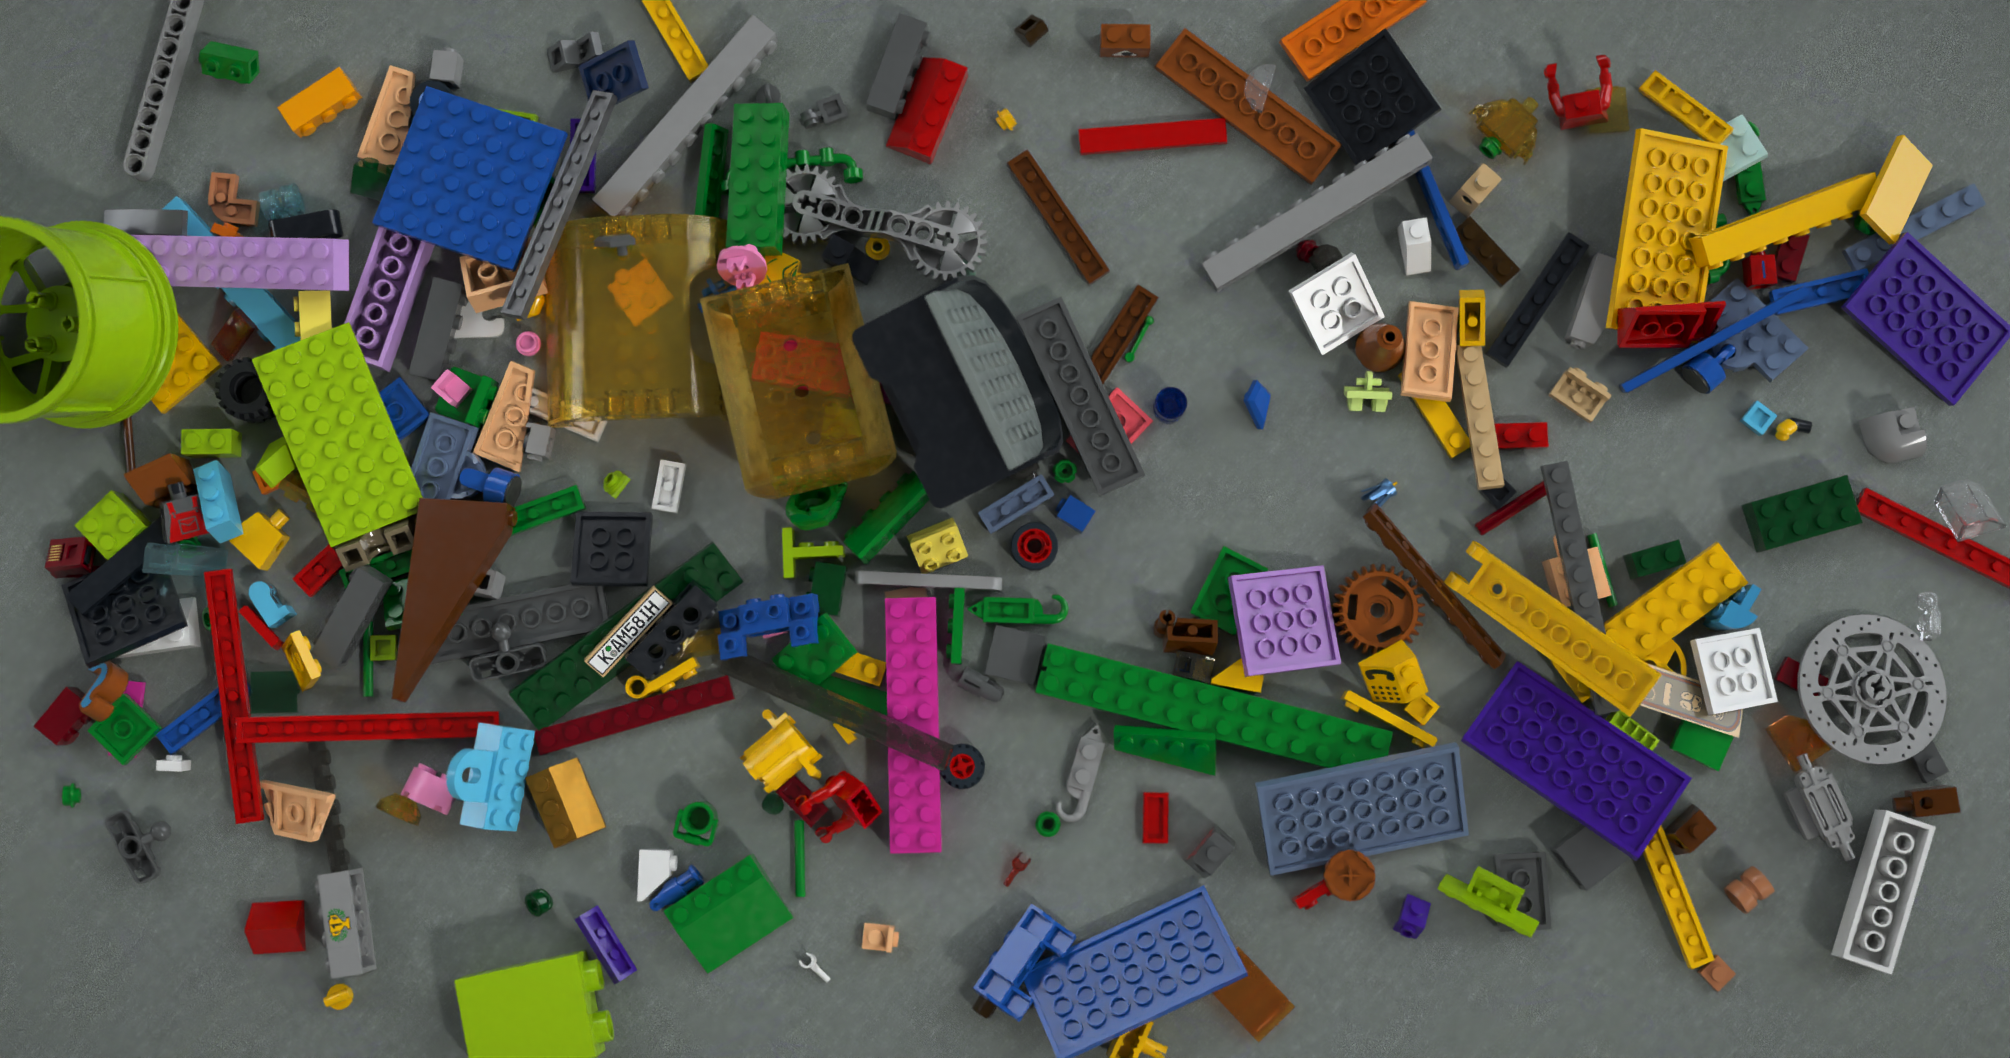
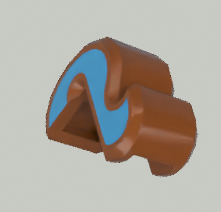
[80,660,128,722]

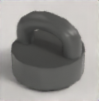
[756,83,781,103]

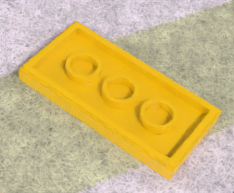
[1859,135,1933,245]

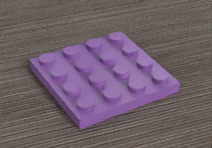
[1228,565,1341,677]

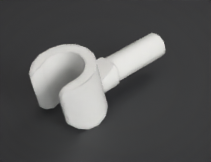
[799,953,831,983]

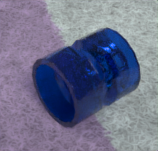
[1153,387,1187,424]

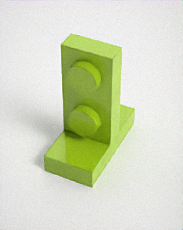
[782,527,845,580]

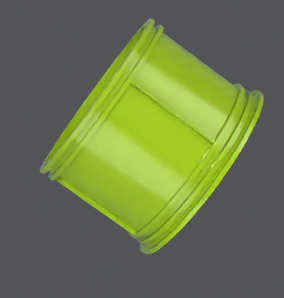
[0,216,178,428]

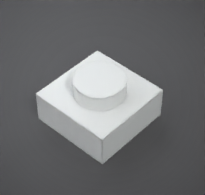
[156,755,191,772]

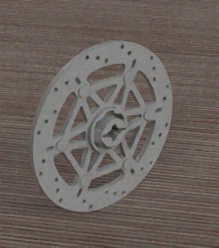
[1798,614,1947,765]

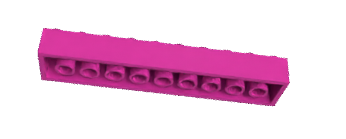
[885,597,942,854]

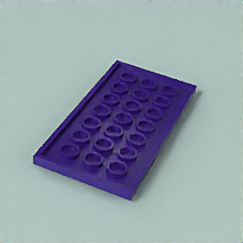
[1461,661,1692,861]

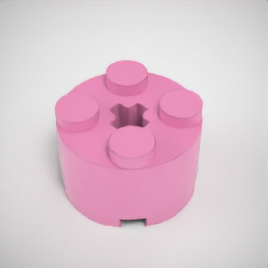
[400,763,455,815]

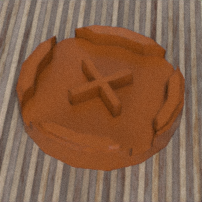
[1324,849,1375,901]

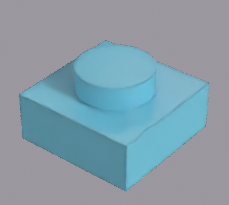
[1740,400,1777,436]

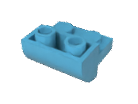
[1703,584,1762,631]

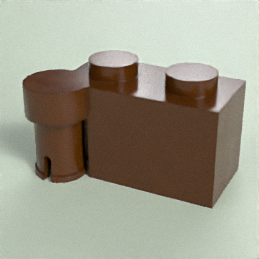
[1153,610,1218,655]

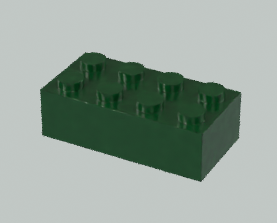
[1741,475,1863,553]

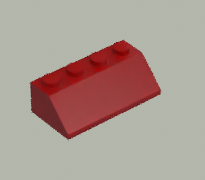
[886,57,968,165]

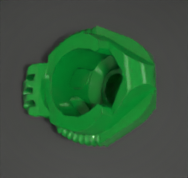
[785,473,848,530]

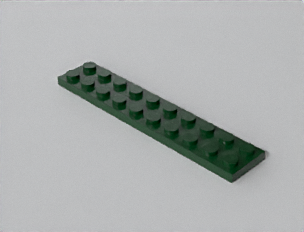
[509,541,744,731]

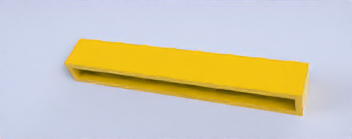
[1689,172,1877,270]

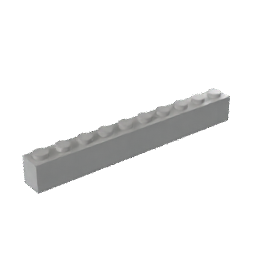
[592,15,778,224]
[1202,133,1433,293]

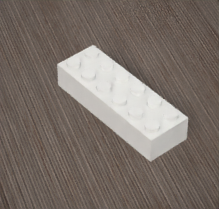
[1831,809,1936,974]

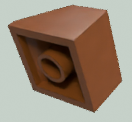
[124,453,197,508]

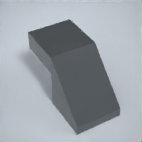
[547,31,603,73]

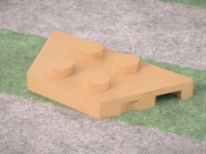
[260,780,335,842]

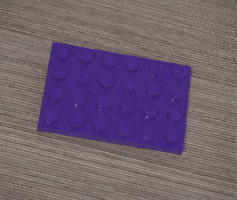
[1841,232,2010,406]

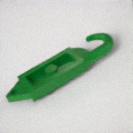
[1734,121,1766,215]
[967,594,1069,624]

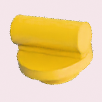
[323,984,353,1010]

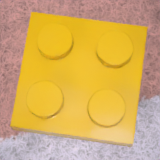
[282,630,322,692]

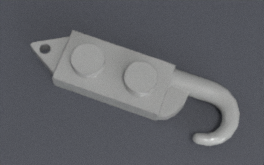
[1056,725,1105,823]

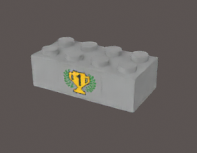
[315,868,377,979]

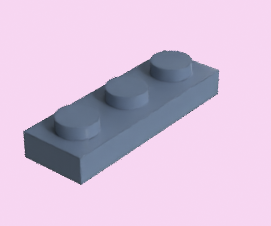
[978,474,1055,535]

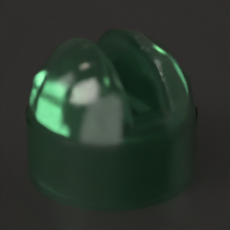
[762,792,784,815]

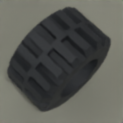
[215,357,275,423]

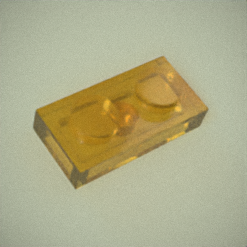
[677,628,721,661]

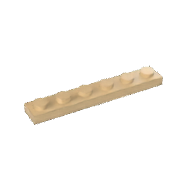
[1455,345,1504,490]

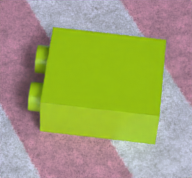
[454,949,614,1058]

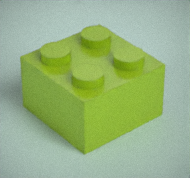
[74,490,152,560]

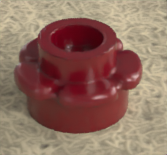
[1296,239,1319,263]

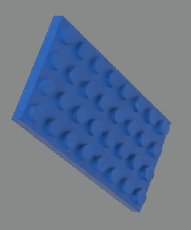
[1024,885,1248,1058]

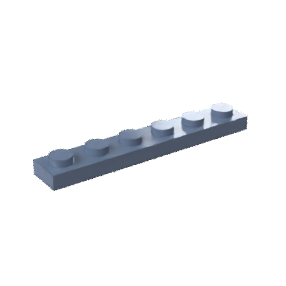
[1842,183,1986,271]

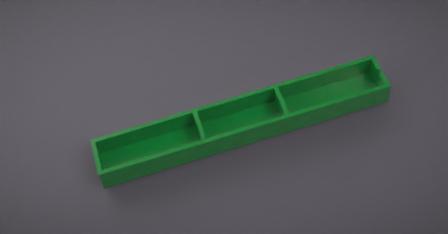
[1035,643,1393,768]

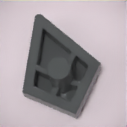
[594,233,636,256]

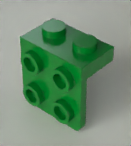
[435,367,499,429]

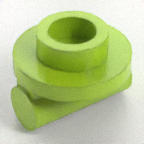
[603,471,631,499]

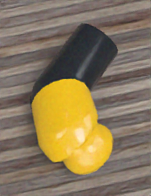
[1775,418,1812,441]

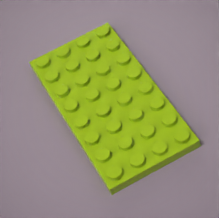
[252,322,423,547]

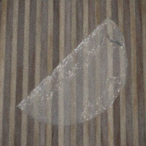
[1244,64,1276,113]

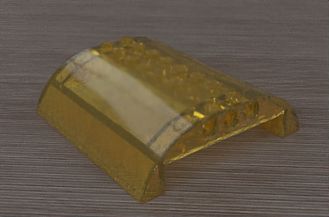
[545,214,747,428]

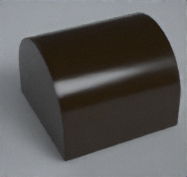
[1014,15,1049,47]
[972,995,997,1019]

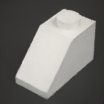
[1397,217,1431,276]
[637,849,678,902]

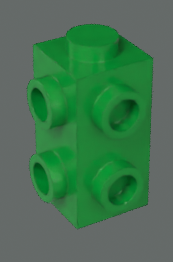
[198,41,260,84]

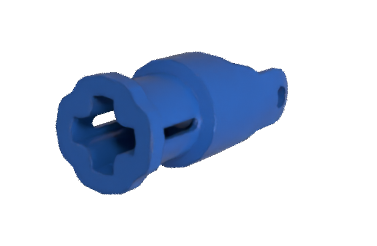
[649,864,705,911]

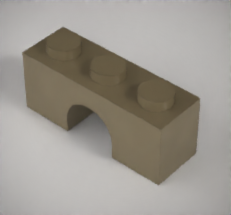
[336,516,416,572]

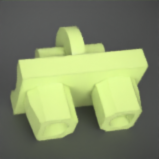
[1344,371,1392,412]

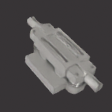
[1783,753,1855,861]

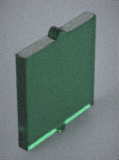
[248,671,300,714]

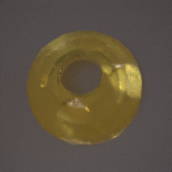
[375,792,421,826]

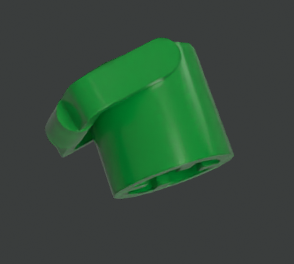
[673,801,719,847]

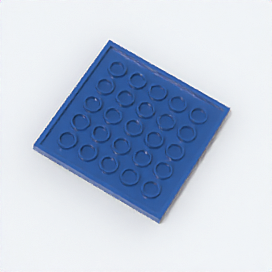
[372,86,568,272]

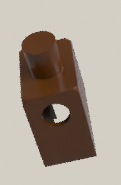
[1892,785,1961,817]
[1664,804,1717,855]

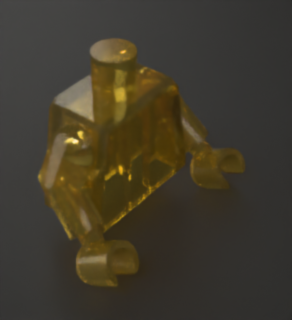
[1469,96,1539,165]

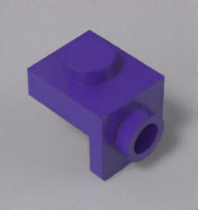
[1393,893,1431,939]

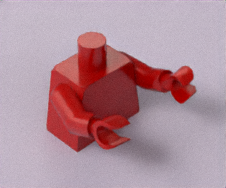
[1544,55,1613,130]
[795,770,883,843]

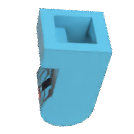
[248,581,297,628]

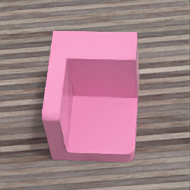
[431,369,473,408]

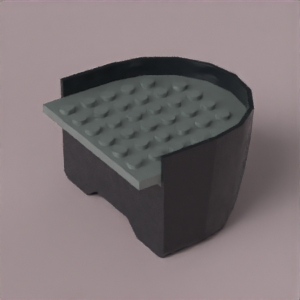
[852,275,1063,509]

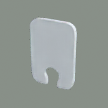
[454,300,504,338]

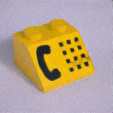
[1358,640,1429,703]

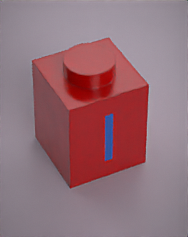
[1742,251,1777,290]

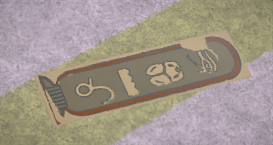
[1640,663,1743,738]

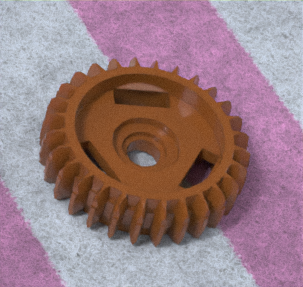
[1331,564,1425,656]

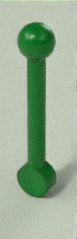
[1125,316,1154,363]

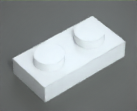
[652,460,686,514]

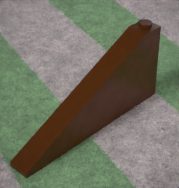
[392,498,517,703]

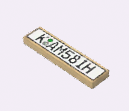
[584,585,673,677]

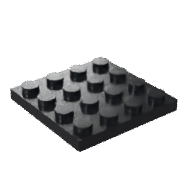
[1304,28,1442,165]
[61,550,188,669]

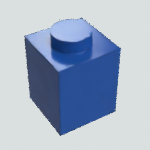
[1055,495,1095,534]

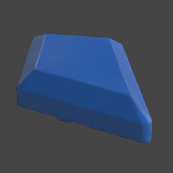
[1243,380,1271,430]

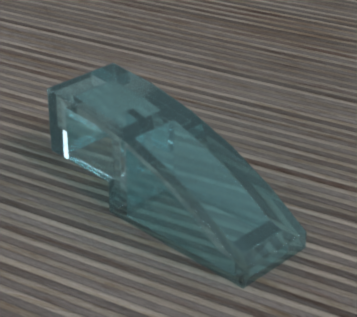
[142,542,229,576]

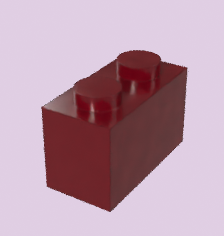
[33,686,92,745]

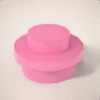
[516,331,541,356]

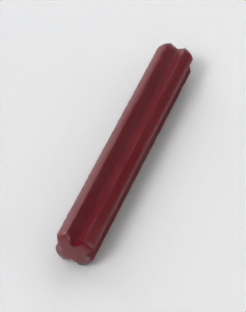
[1475,481,1547,535]

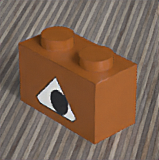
[1100,24,1151,57]

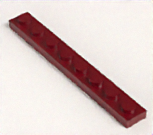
[534,675,735,755]

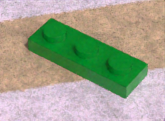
[946,588,965,665]

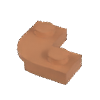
[208,172,260,227]

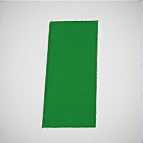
[809,676,888,732]

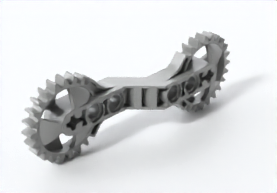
[783,164,987,283]

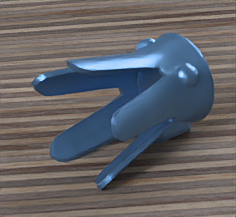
[1361,478,1397,507]

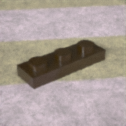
[1456,216,1521,288]

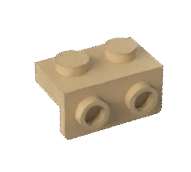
[1548,367,1612,423]

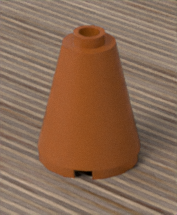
[1355,323,1405,372]

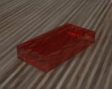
[211,309,257,362]

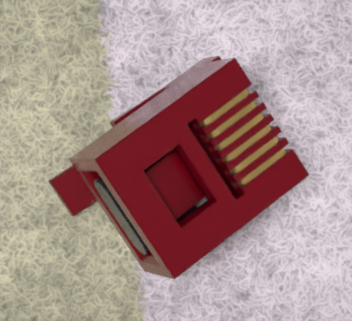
[44,536,100,579]

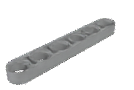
[854,571,1003,591]

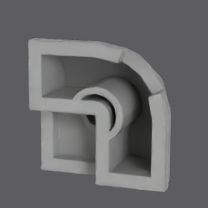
[1859,407,1927,463]

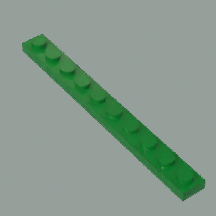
[339,485,586,589]

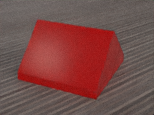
[244,900,306,954]

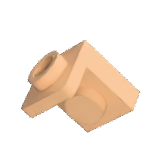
[862,922,899,953]

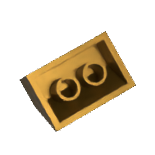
[525,757,607,849]

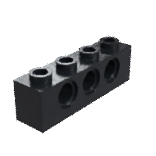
[625,580,718,679]

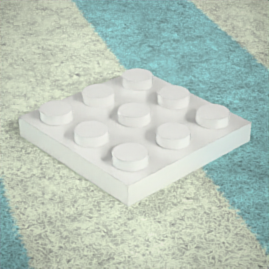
[1289,252,1385,355]
[1690,628,1778,715]

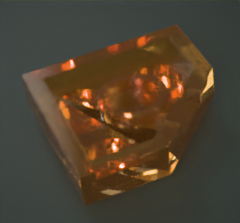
[1765,715,1833,772]

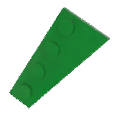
[1113,725,1216,776]

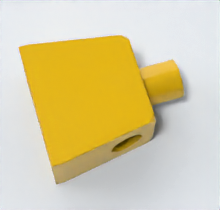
[229,509,290,571]

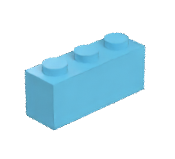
[193,460,244,543]

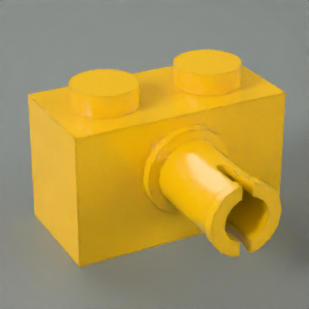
[1106,1021,1168,1058]

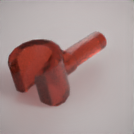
[1003,852,1031,887]

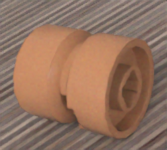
[1724,866,1775,914]

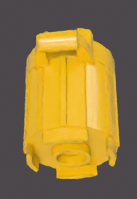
[740,709,823,793]

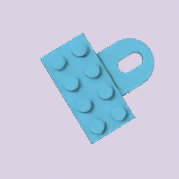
[446,723,535,831]

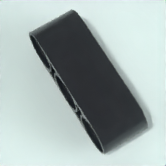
[268,209,344,239]

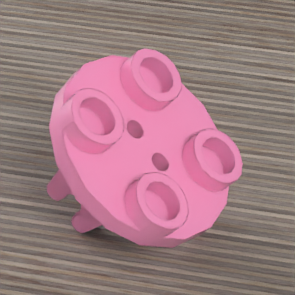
[717,244,767,292]

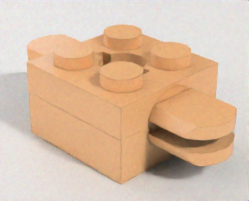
[1542,535,1611,607]

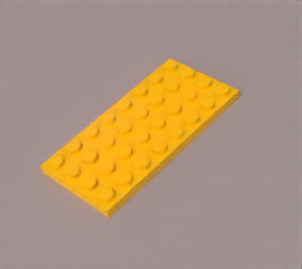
[1606,128,1728,344]

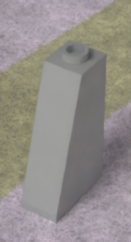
[1564,253,1616,350]

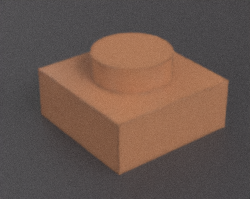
[1697,955,1736,992]

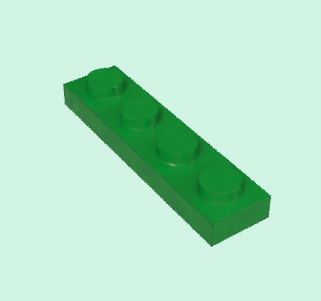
[694,123,729,226]

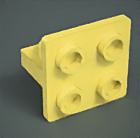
[907,517,968,574]

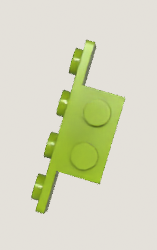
[1437,866,1539,937]

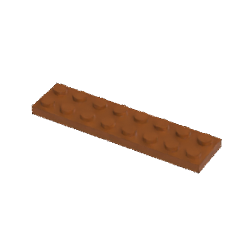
[1155,28,1342,185]

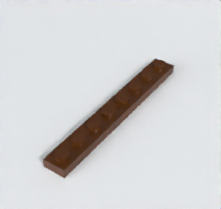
[1363,503,1506,669]

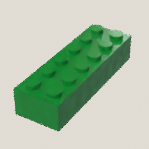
[726,103,790,256]

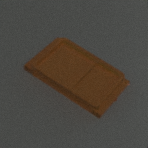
[1213,947,1295,1042]

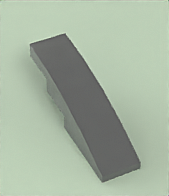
[104,209,188,236]

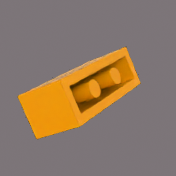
[277,67,362,138]

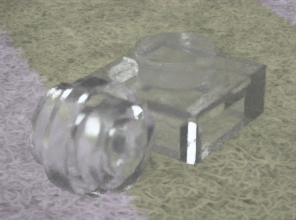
[1916,591,1941,641]

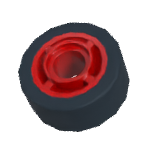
[1011,522,1058,571]

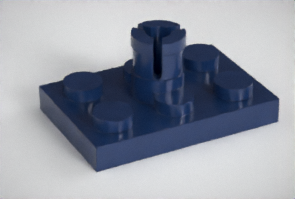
[578,40,649,105]

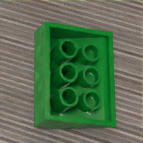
[843,471,929,565]
[664,853,794,974]

